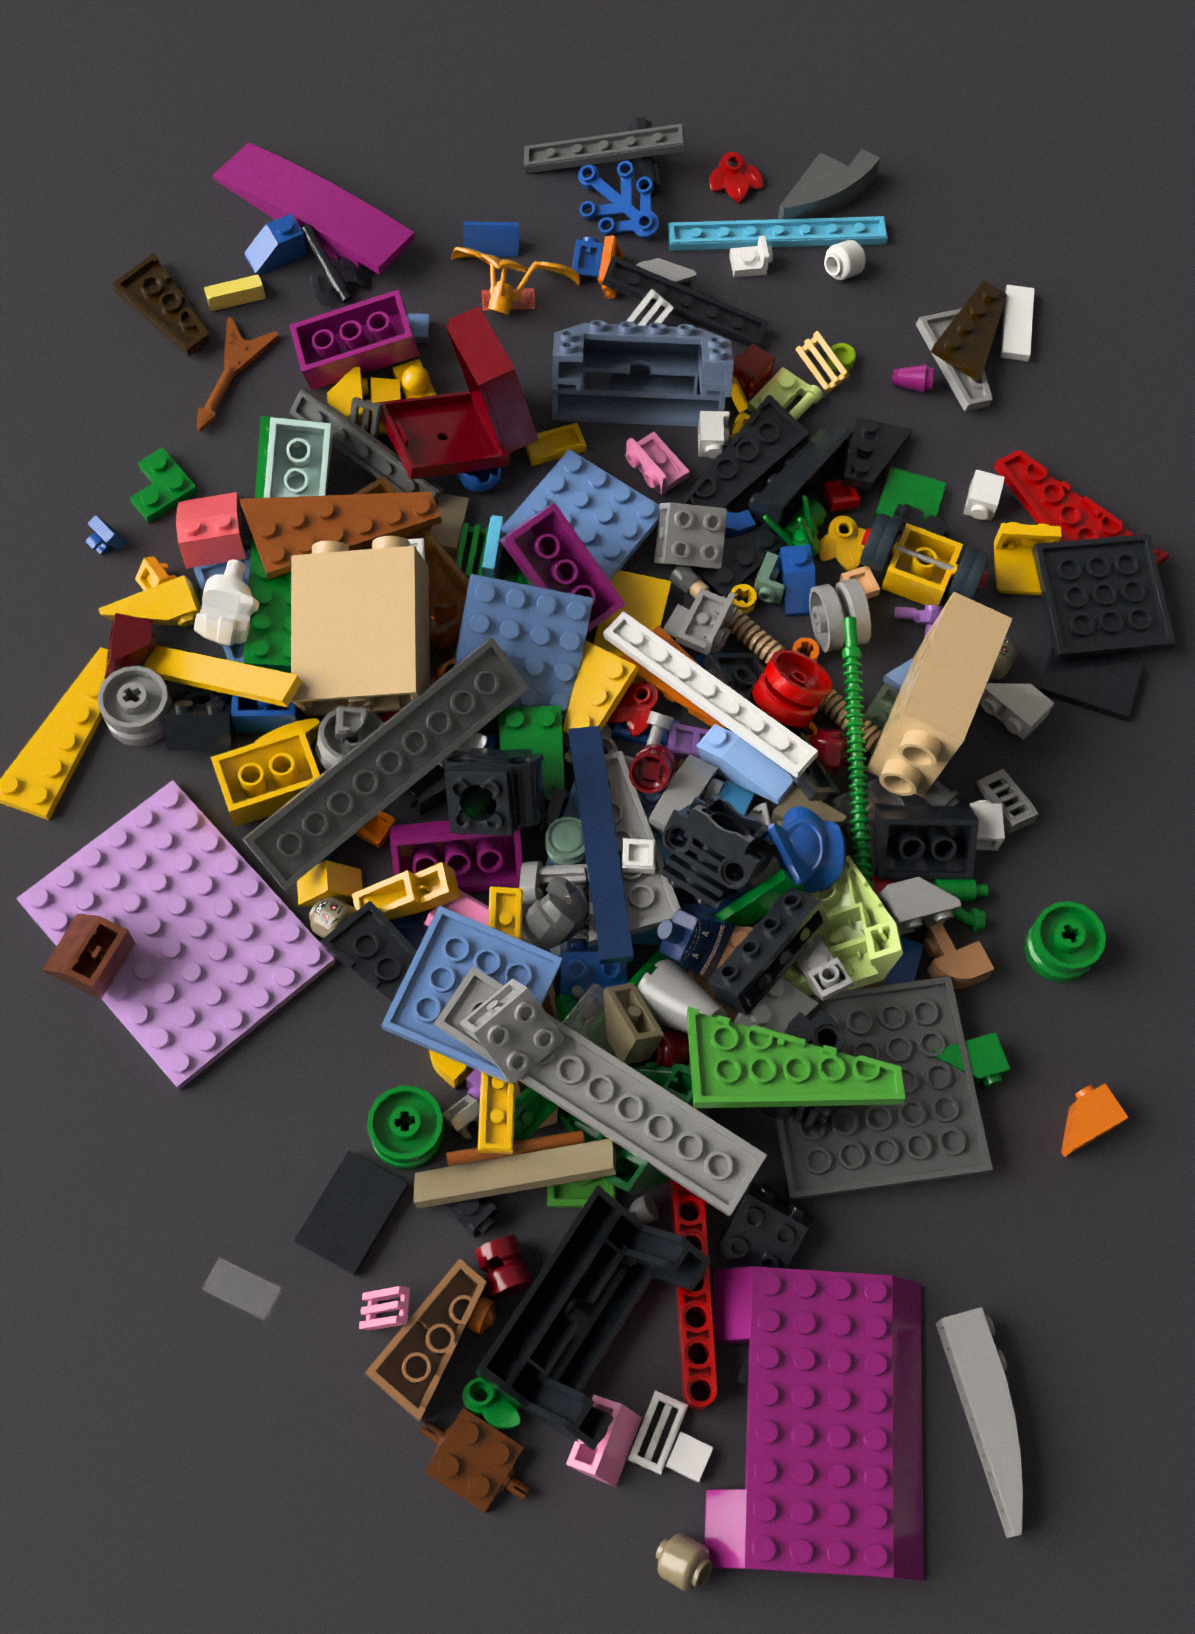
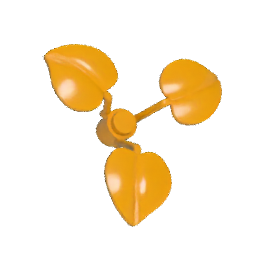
[451,247,580,315]

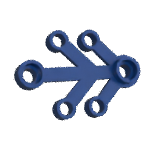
[578,161,660,239]

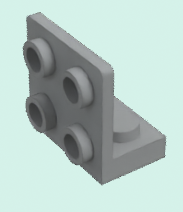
[654,502,727,569]
[460,978,564,1084]

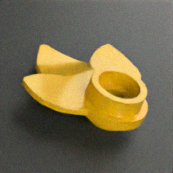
[819,516,866,571]

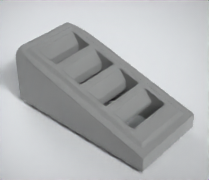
[976,769,1039,835]

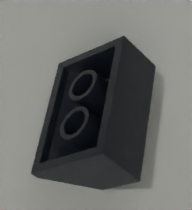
[874,805,979,879]

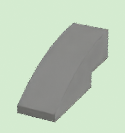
[648,754,718,835]

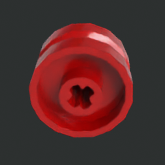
[752,649,833,727]

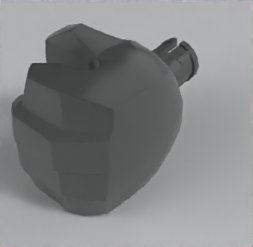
[522,876,589,950]

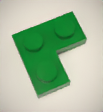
[130,447,198,524]

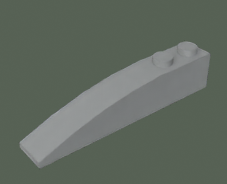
[935,1307,1023,1538]

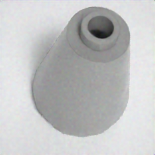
[637,959,727,1034]

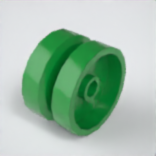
[1024,901,1106,983]
[367,1085,445,1170]

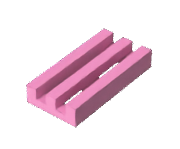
[359,1286,411,1331]

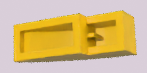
[352,862,461,920]

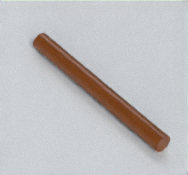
[446,1130,585,1167]

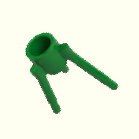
[763,495,822,556]

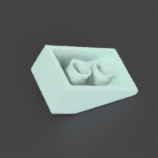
[264,417,333,498]

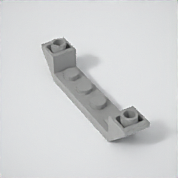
[749,856,854,1001]

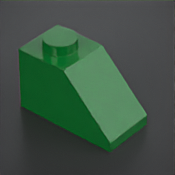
[933,1032,1010,1088]

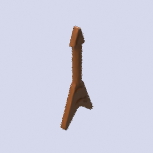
[197,317,279,432]

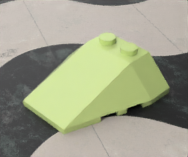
[782,856,903,995]

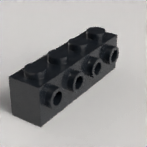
[708,887,829,1016]

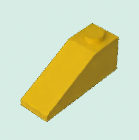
[98,575,201,627]

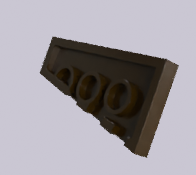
[112,252,210,357]
[930,280,1007,382]

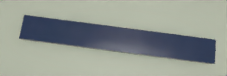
[568,726,634,965]

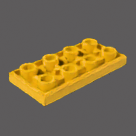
[593,570,671,685]

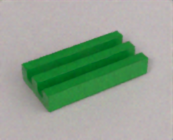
[453,523,489,581]

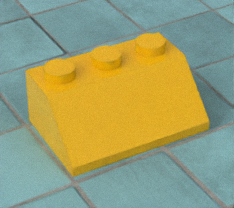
[211,728,320,827]

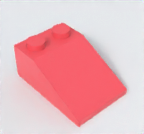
[176,492,246,569]

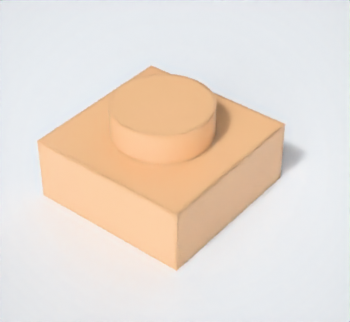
[839,566,880,599]

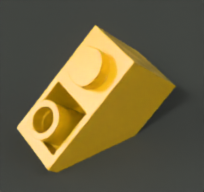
[327,366,371,427]

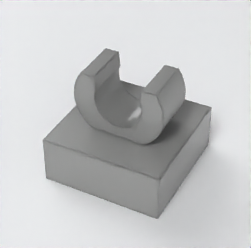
[442,1095,480,1139]

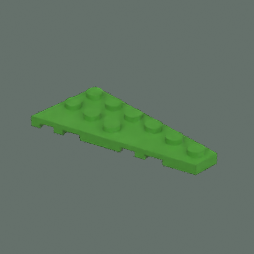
[686,1006,905,1108]

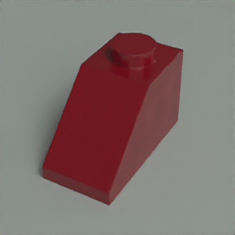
[104,613,157,679]

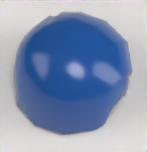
[457,467,502,492]

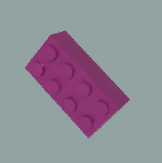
[289,289,420,390]

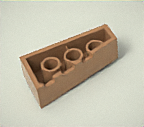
[364,1259,487,1421]

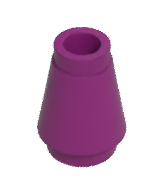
[892,364,934,393]

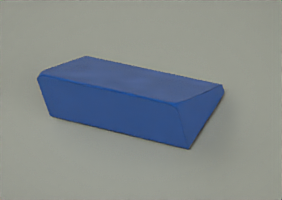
[463,222,519,257]

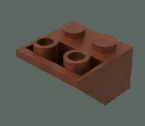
[42,914,136,1000]

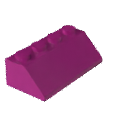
[500,503,625,633]
[390,820,523,893]

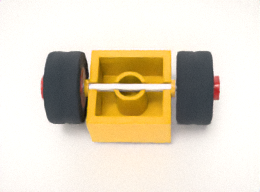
[860,513,990,605]

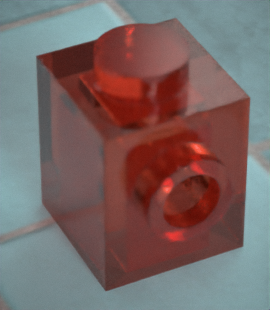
[733,343,775,397]

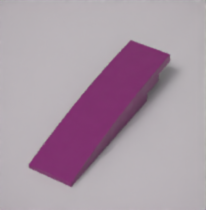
[212,142,415,275]

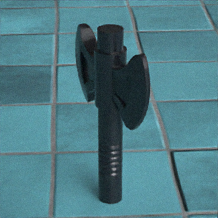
[301,224,366,306]

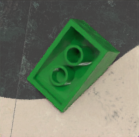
[498,705,565,799]

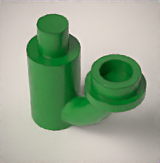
[934,879,988,932]

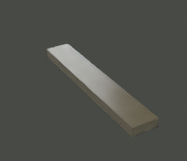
[413,1139,617,1209]

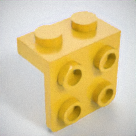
[994,522,1062,595]

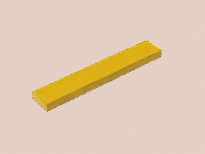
[143,645,303,707]

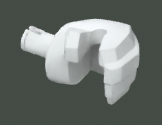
[194,559,259,646]

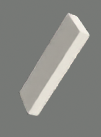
[1000,285,1034,361]

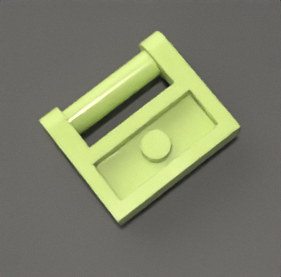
[747,367,823,420]

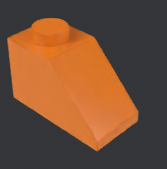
[1061,1083,1128,1158]

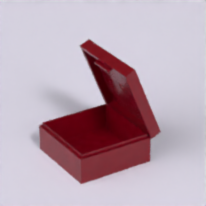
[379,306,539,480]

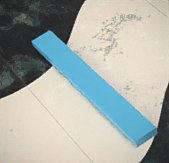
[668,216,888,251]

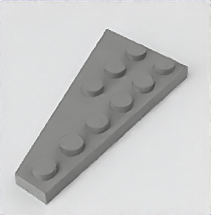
[588,751,681,947]

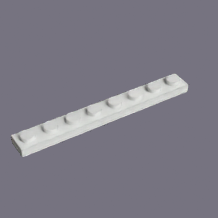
[603,611,818,778]

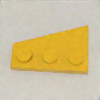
[562,641,639,737]

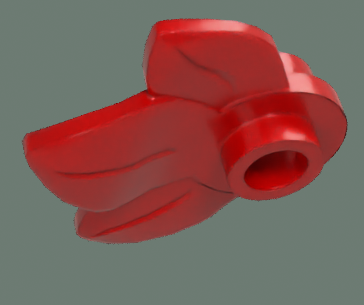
[709,152,763,204]
[606,682,659,738]

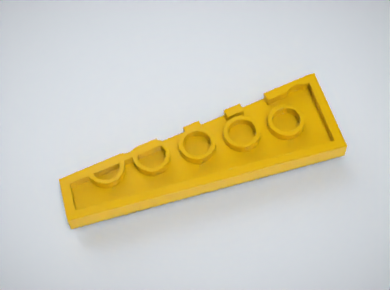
[0,647,108,820]

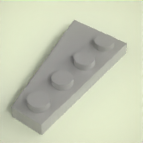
[916,308,993,412]

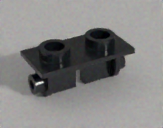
[892,503,953,538]

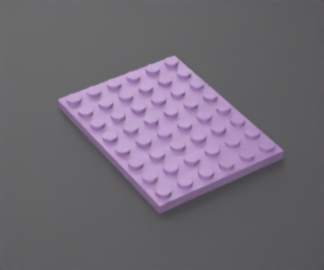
[16,780,335,1090]

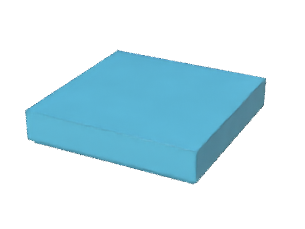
[482,515,503,579]

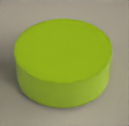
[827,343,856,372]

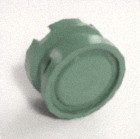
[545,817,585,865]

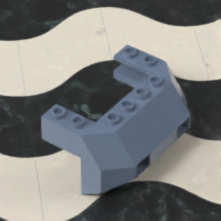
[551,320,734,427]

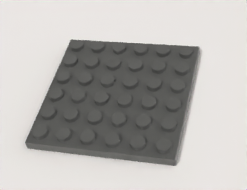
[775,976,993,1201]

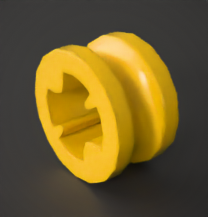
[731,584,757,614]

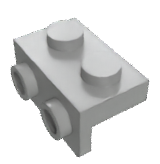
[676,588,738,655]

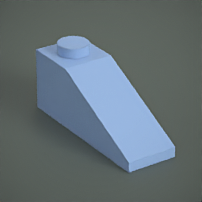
[696,724,796,805]

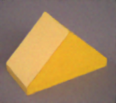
[297,860,363,907]

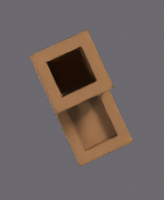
[923,922,994,989]

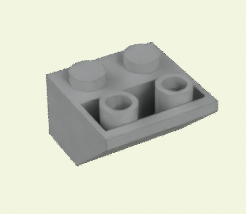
[877,877,962,937]

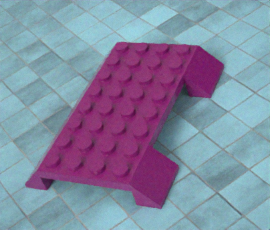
[704,1266,924,1581]

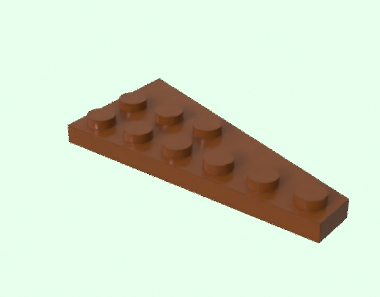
[239,492,442,579]

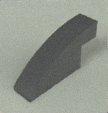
[778,149,880,219]

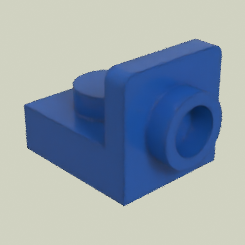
[572,237,604,279]

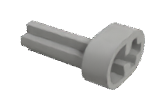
[519,861,588,905]

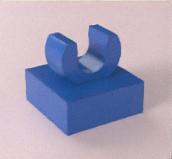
[86,515,128,555]

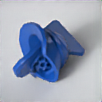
[768,806,846,893]

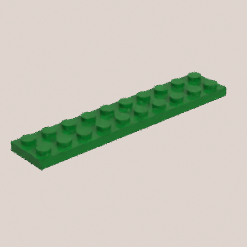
[243,416,298,673]

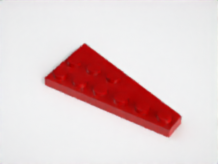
[993,449,1170,566]

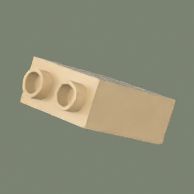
[291,536,430,717]
[866,592,1013,797]

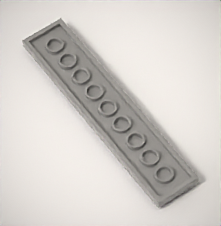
[434,966,767,1216]

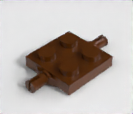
[419,1408,531,1513]

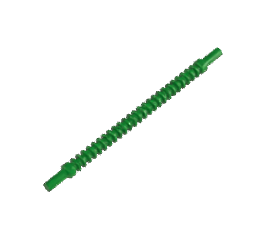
[842,617,874,891]

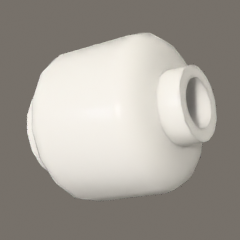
[824,240,866,280]

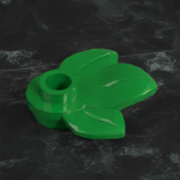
[462,1376,521,1429]

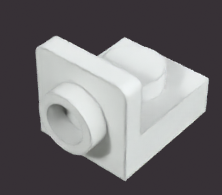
[729,236,773,278]

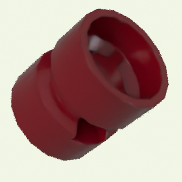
[629,744,676,793]
[474,1235,533,1299]

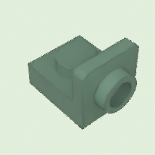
[754,551,785,604]
[864,682,899,731]

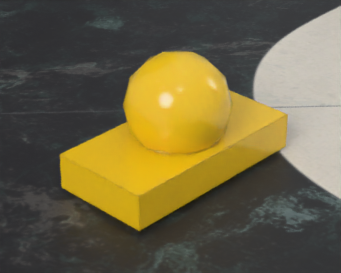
[392,359,436,399]

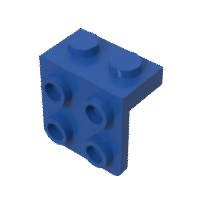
[560,938,627,1016]

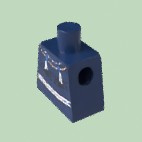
[657,909,735,982]

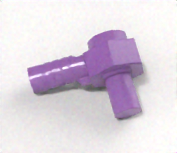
[894,605,943,638]

